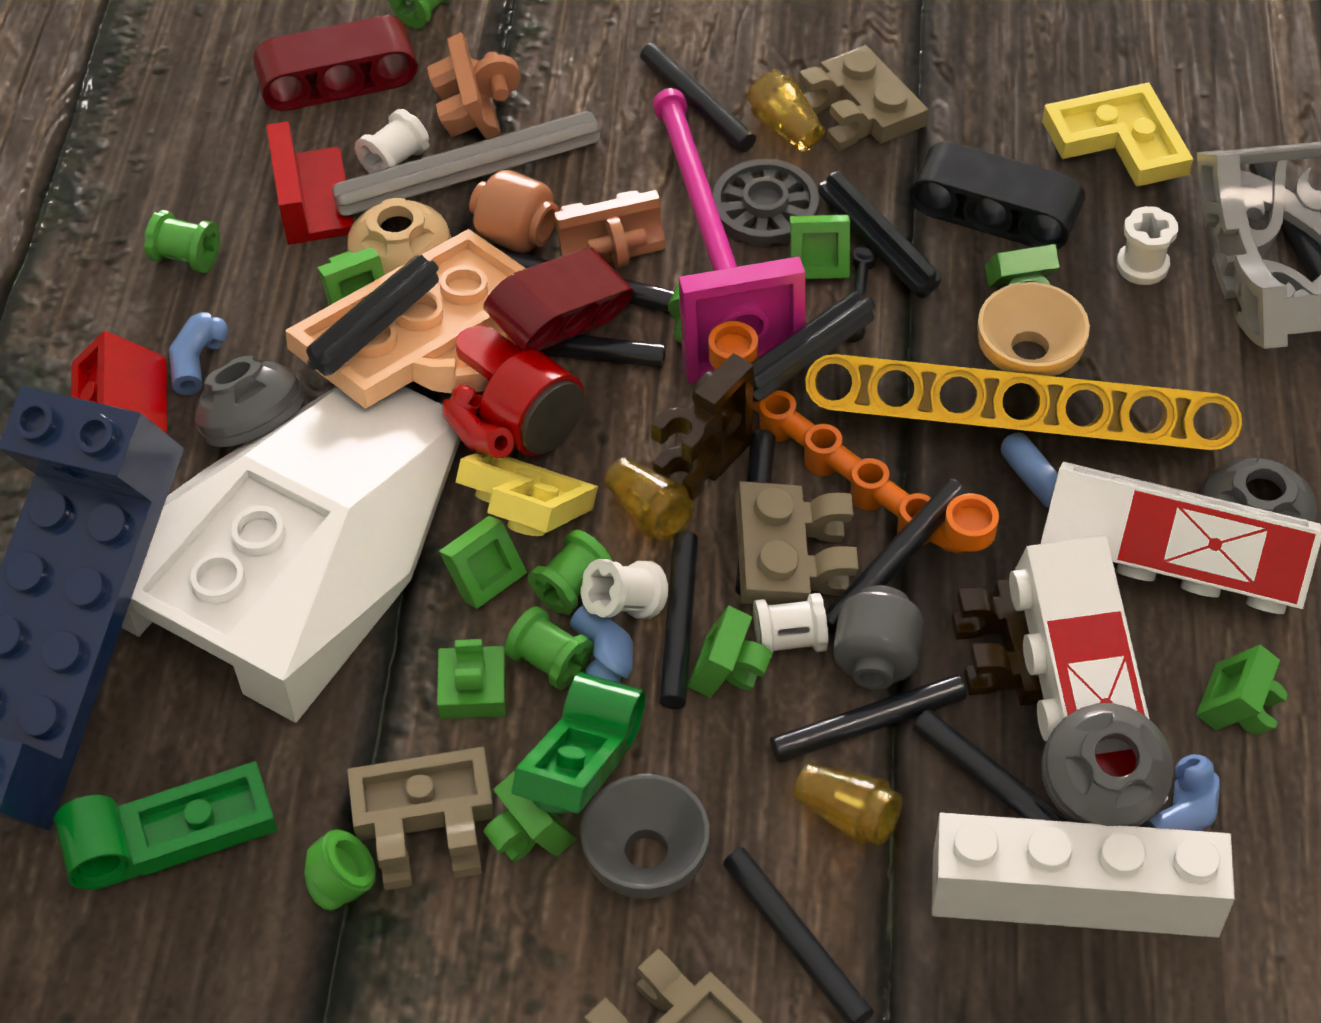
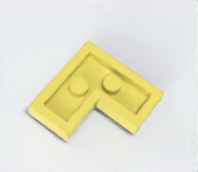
[1042,83,1193,187]
[455,452,598,536]

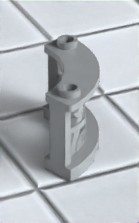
[1197,142,1321,349]

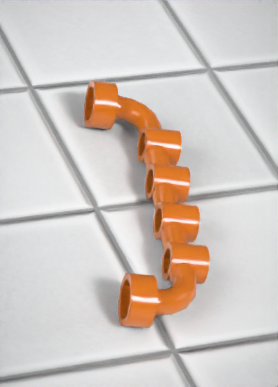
[708,321,999,554]

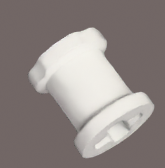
[355,109,430,174]
[1116,206,1178,285]
[580,559,668,619]
[753,593,828,657]

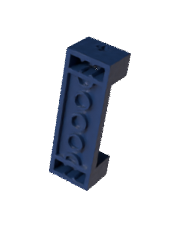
[0,386,184,830]

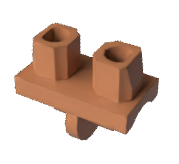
[427,32,521,140]
[554,190,666,269]

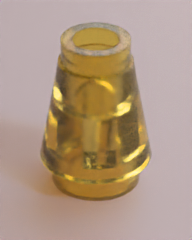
[747,69,825,151]
[604,457,694,541]
[794,763,902,845]

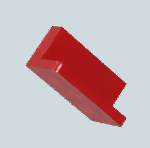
[266,121,354,245]
[71,330,167,434]

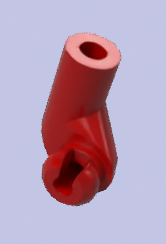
[442,384,514,459]

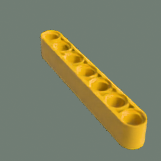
[805,354,1242,450]

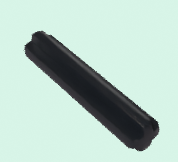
[818,171,942,298]
[306,255,439,376]
[751,291,875,402]

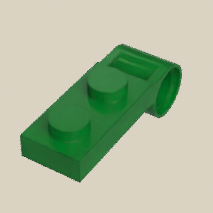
[511,672,646,814]
[54,761,278,890]

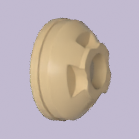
[347,198,451,275]
[977,282,1090,376]

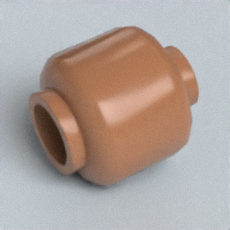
[469,170,559,254]

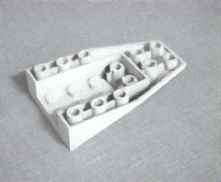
[121,386,460,723]

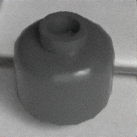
[833,585,924,690]

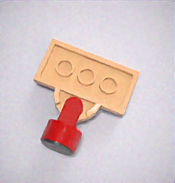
[285,229,584,456]

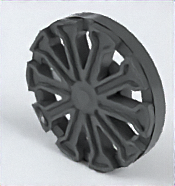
[712,159,819,248]

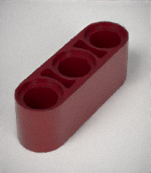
[253,15,418,111]
[483,247,634,351]

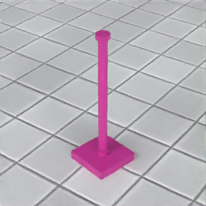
[653,89,805,383]

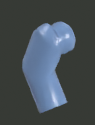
[168,312,228,395]
[1001,432,1058,508]
[570,605,634,683]
[1143,754,1220,831]

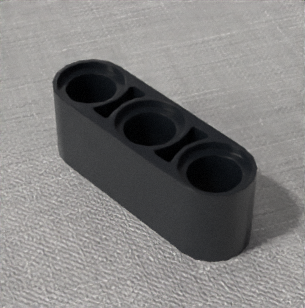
[908,142,1086,250]

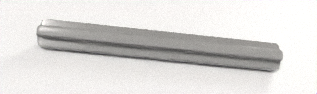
[332,111,600,217]

